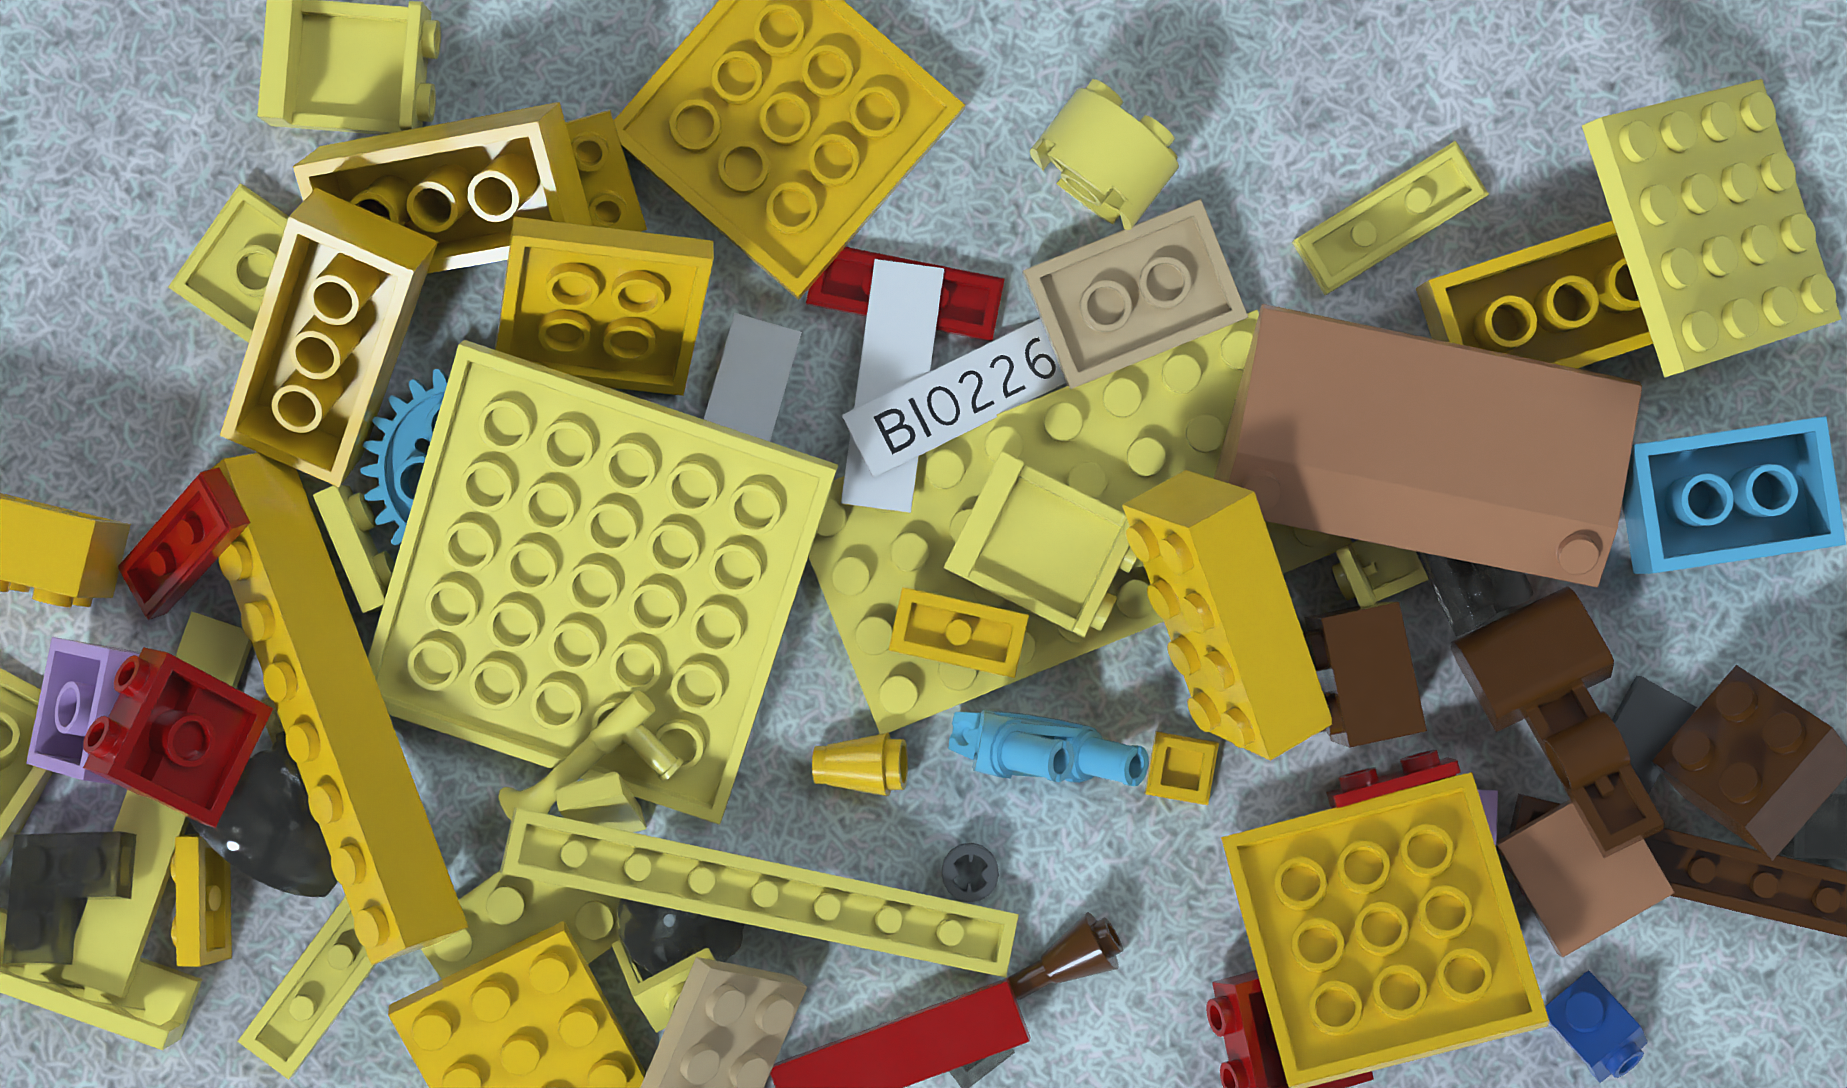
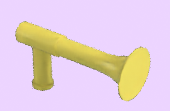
[498,690,683,821]

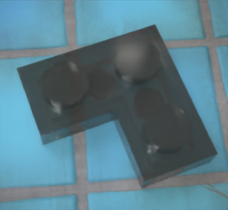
[3,831,137,965]

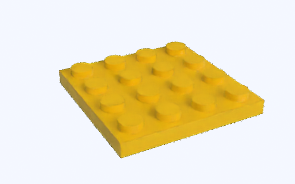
[614,0,965,300]
[1221,772,1549,1088]

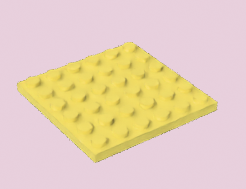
[368,340,838,825]

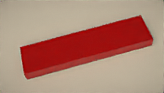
[770,978,1031,1088]

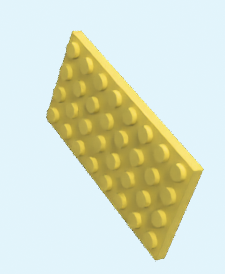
[809,310,1352,734]

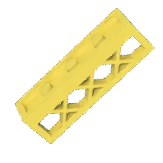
[0,907,203,1050]

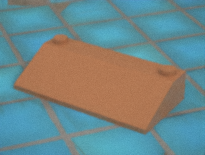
[1214,304,1642,587]

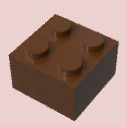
[1303,602,1427,748]
[1652,665,1847,861]

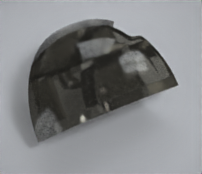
[186,731,338,897]

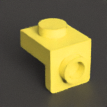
[1332,540,1438,607]

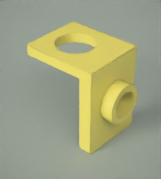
[611,940,716,1033]

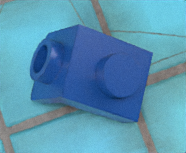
[1545,970,1648,1083]

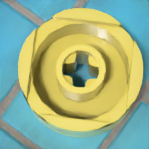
[1029,79,1179,230]

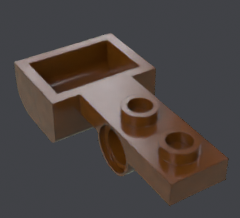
[1451,586,1665,858]

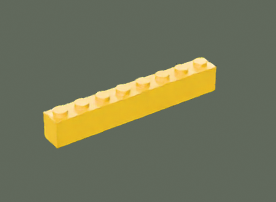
[211,453,469,966]

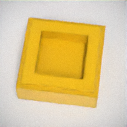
[1144,731,1219,805]

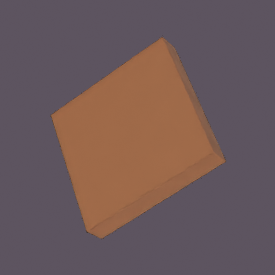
[1496,799,1675,957]

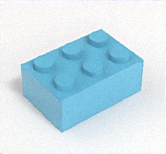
[1622,416,1846,574]

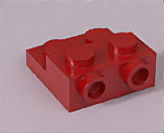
[83,647,274,828]
[1206,970,1374,1088]

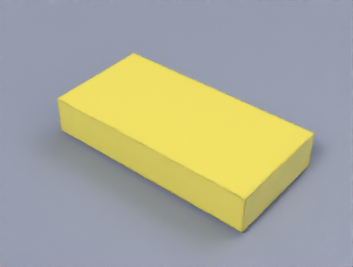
[554,771,647,833]

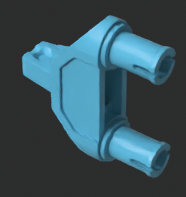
[948,710,1149,787]

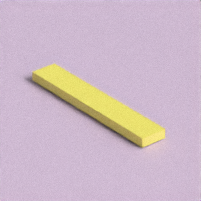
[60,611,252,998]

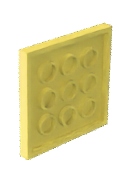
[1581,79,1842,377]

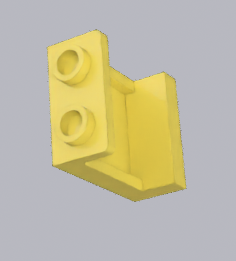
[257,0,441,135]
[943,450,1137,637]

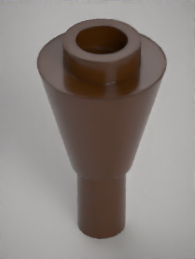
[1008,912,1123,1000]

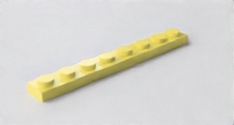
[500,808,1019,978]

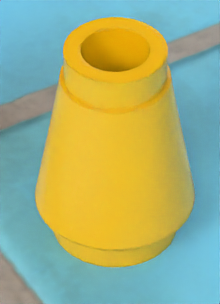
[812,732,908,796]

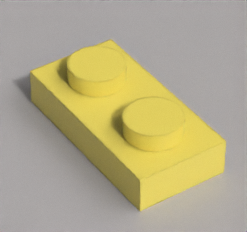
[313,485,395,613]

